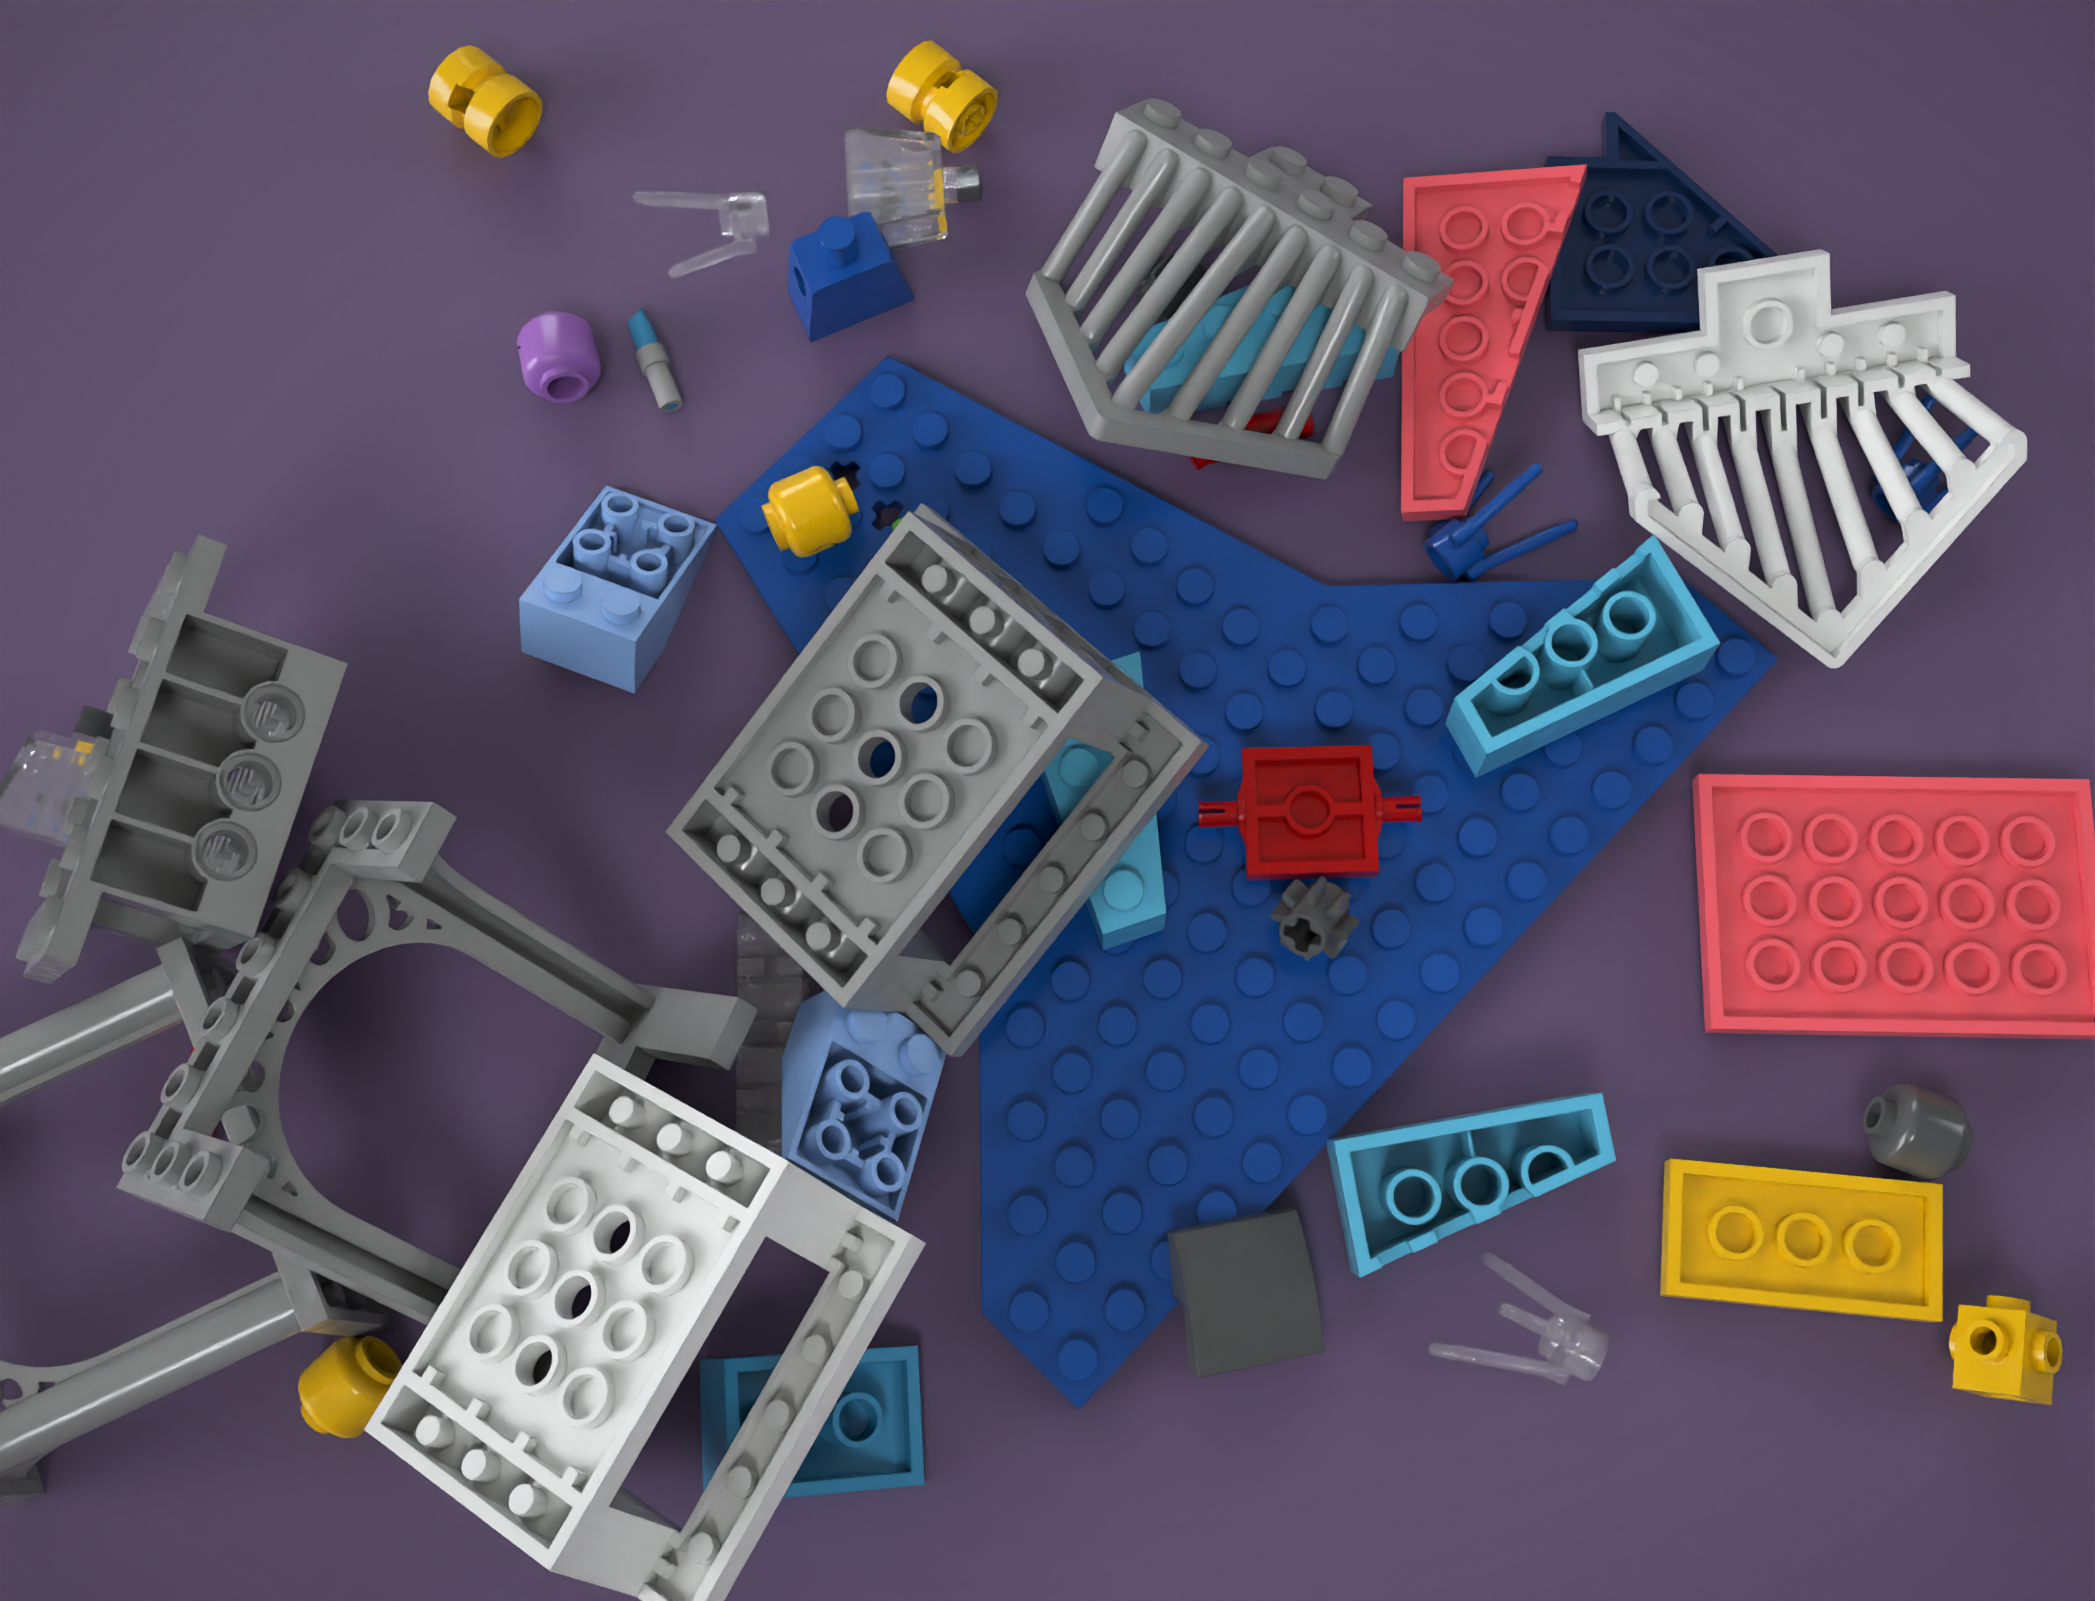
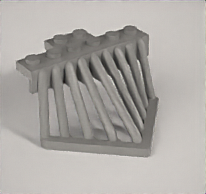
[1025,98,1455,480]

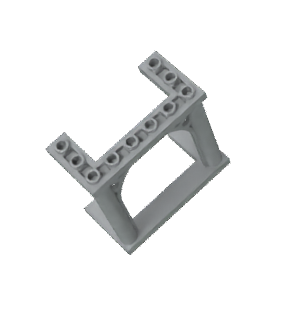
[116,800,758,1383]
[0,937,393,1506]

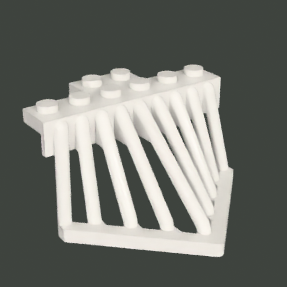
[1578,249,2027,669]

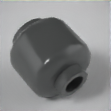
[1862,1082,1973,1180]

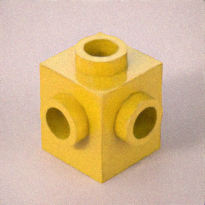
[1949,1295,2063,1405]

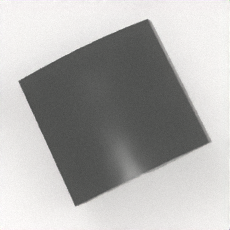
[1167,1207,1325,1378]

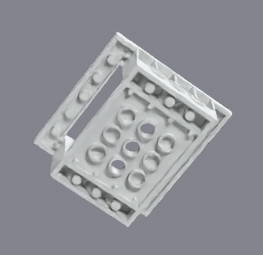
[364,1053,926,1601]

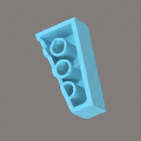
[1124,285,1400,414]
[1445,534,1720,778]
[1041,651,1166,950]
[1326,1093,1616,1278]

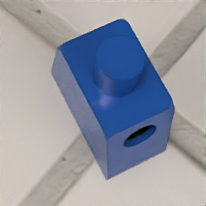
[787,212,915,342]

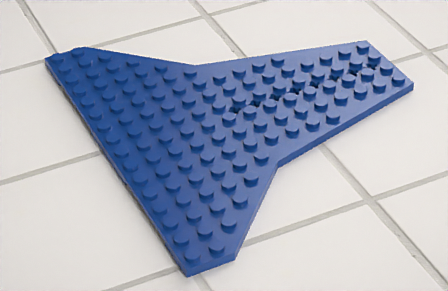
[715,356,1778,1410]

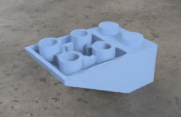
[519,485,717,694]
[781,991,947,1223]

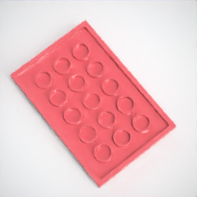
[1692,774,2095,1040]

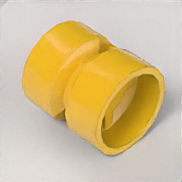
[886,40,999,154]
[428,45,543,158]

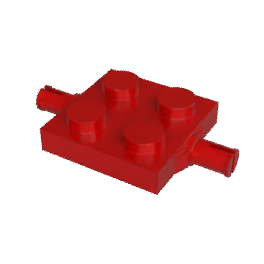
[1198,745,1422,881]

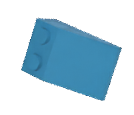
[700,1345,925,1499]

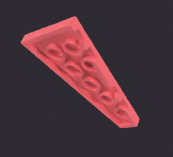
[1401,164,1587,522]

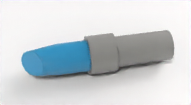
[627,308,683,413]

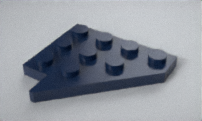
[1544,112,1778,333]

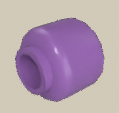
[517,311,601,404]

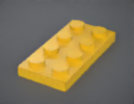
[1660,1158,1943,1323]

